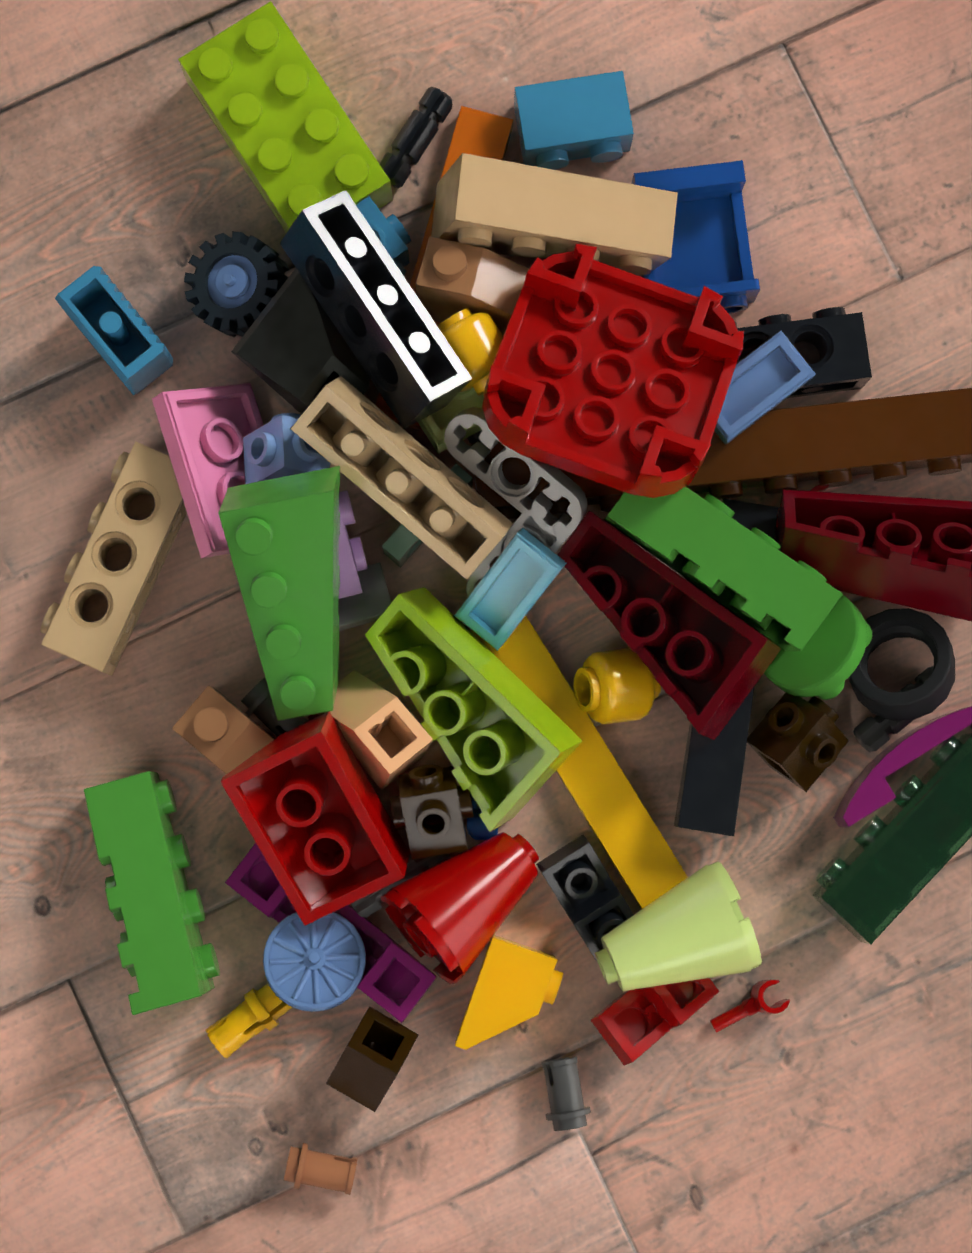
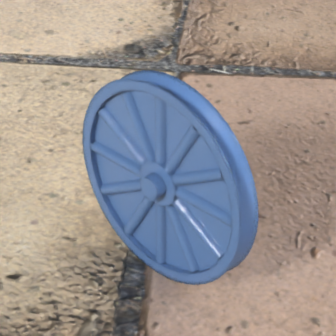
[263,912,366,1012]

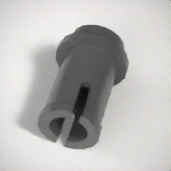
[241,678,309,737]
[541,1056,591,1131]

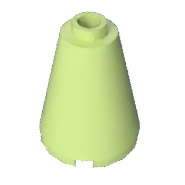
[595,862,762,991]

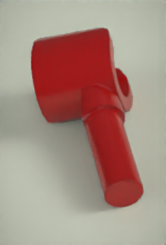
[710,980,790,1033]

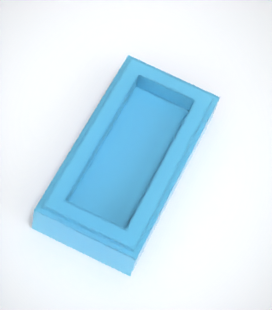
[454,528,567,651]

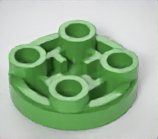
[763,595,872,700]

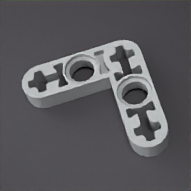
[444,407,588,597]

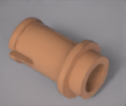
[283,1143,358,1195]

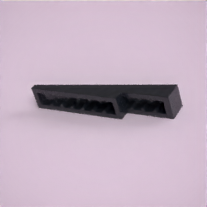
[674,499,779,836]

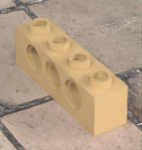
[291,376,513,579]
[40,441,187,676]

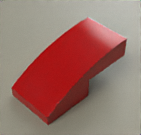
[590,978,720,1066]

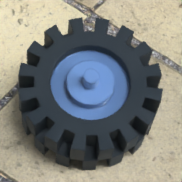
[184,231,289,337]

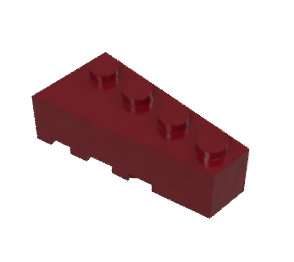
[774,490,972,622]
[557,510,781,740]

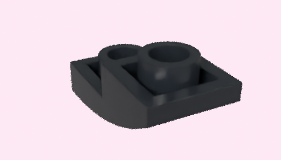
[536,835,634,963]

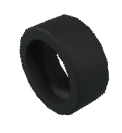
[849,608,955,720]

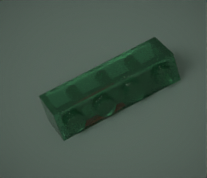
[812,733,972,945]

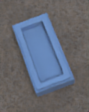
[714,331,816,445]

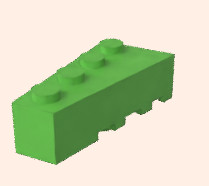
[218,466,340,721]
[604,486,843,651]
[84,771,220,1015]

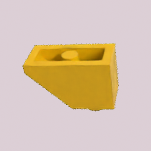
[455,935,563,1050]

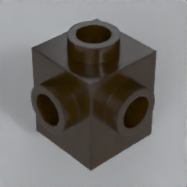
[747,693,849,792]
[390,764,474,860]

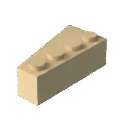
[431,153,678,275]

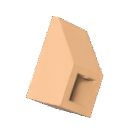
[318,670,433,790]

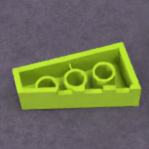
[365,587,583,832]

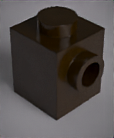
[326,1006,419,1112]

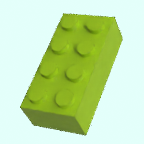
[178,1,393,233]

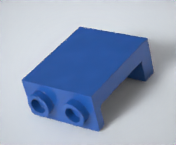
[631,160,760,314]

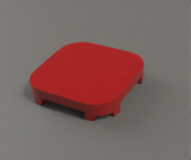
[482,243,744,498]

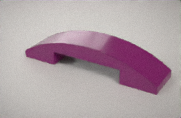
[833,706,972,827]
[225,843,437,1023]

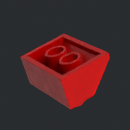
[220,711,410,926]

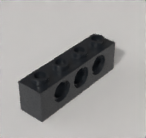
[280,190,473,429]
[735,307,872,398]

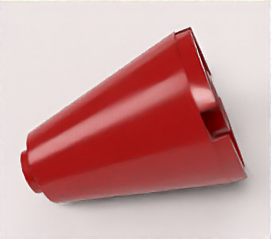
[381,832,539,984]

